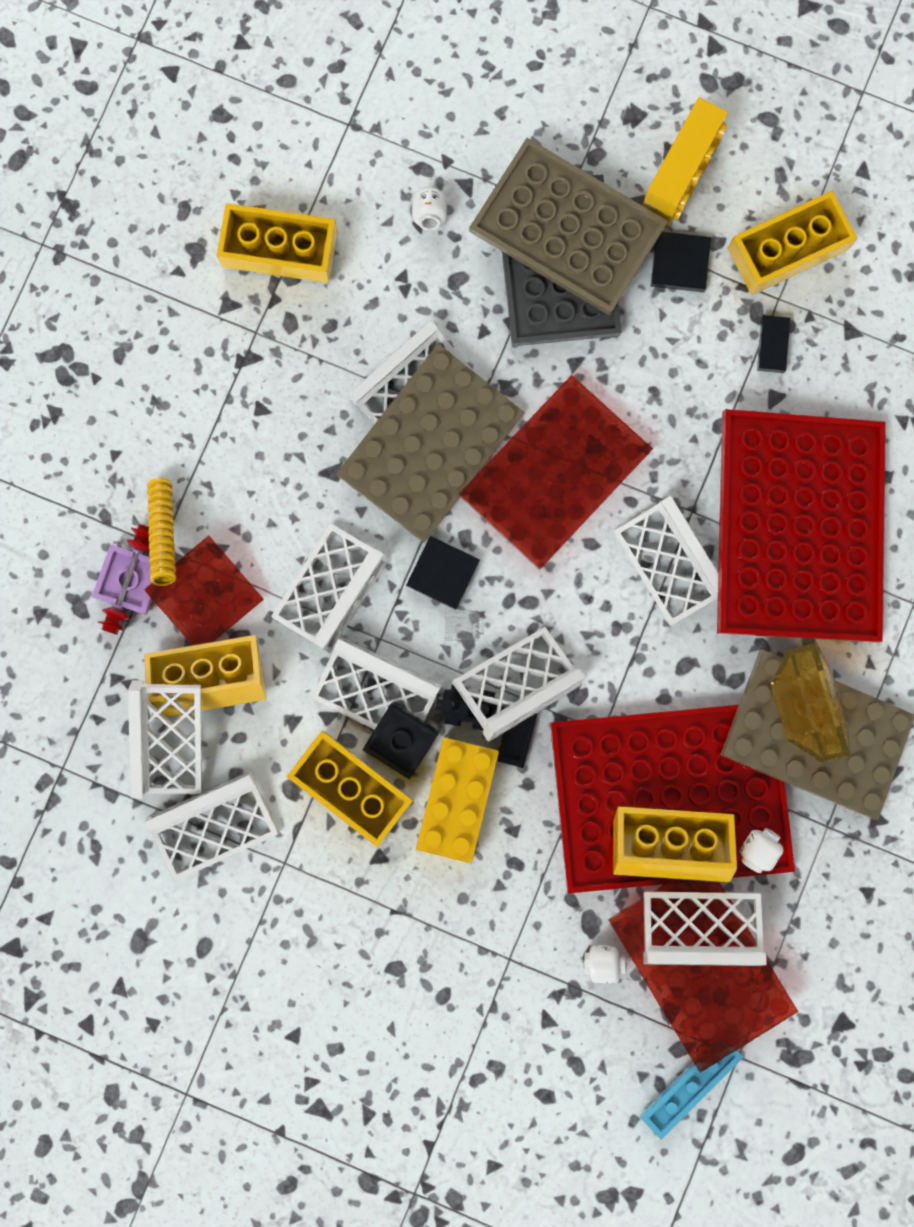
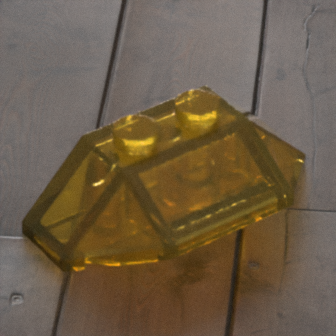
[771,642,851,763]

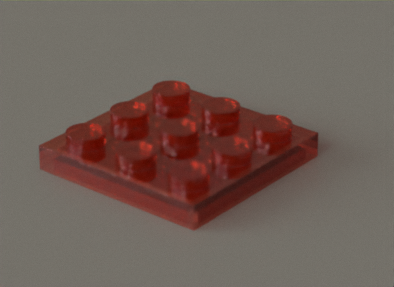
[144,535,264,646]

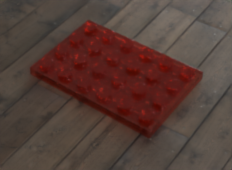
[459,375,653,571]
[608,879,799,1073]

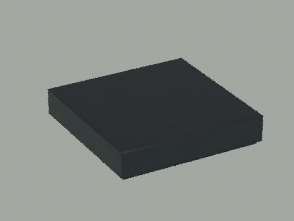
[650,232,711,293]
[406,536,480,610]
[362,702,440,780]

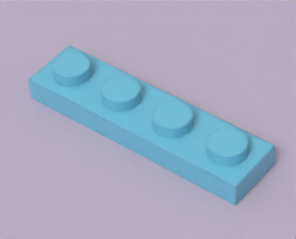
[639,1034,743,1140]

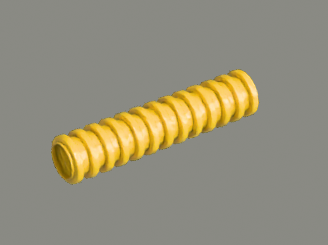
[147,478,176,586]

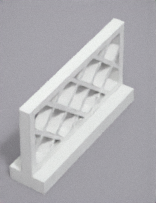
[348,320,474,425]
[613,496,718,626]
[271,524,389,654]
[452,627,586,742]
[311,637,442,730]
[128,680,202,798]
[144,770,279,882]
[643,892,767,966]

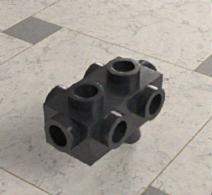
[435,684,504,731]

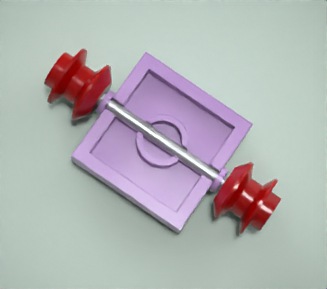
[92,524,157,635]

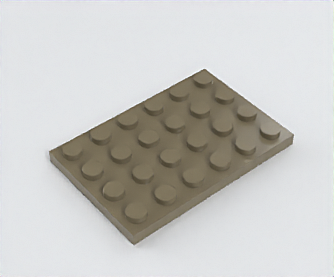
[469,138,668,316]
[336,344,525,543]
[720,650,914,820]

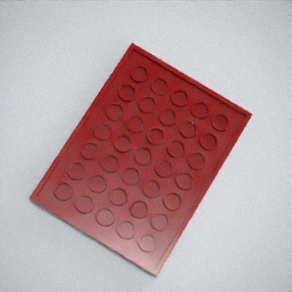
[717,409,886,643]
[550,705,795,894]

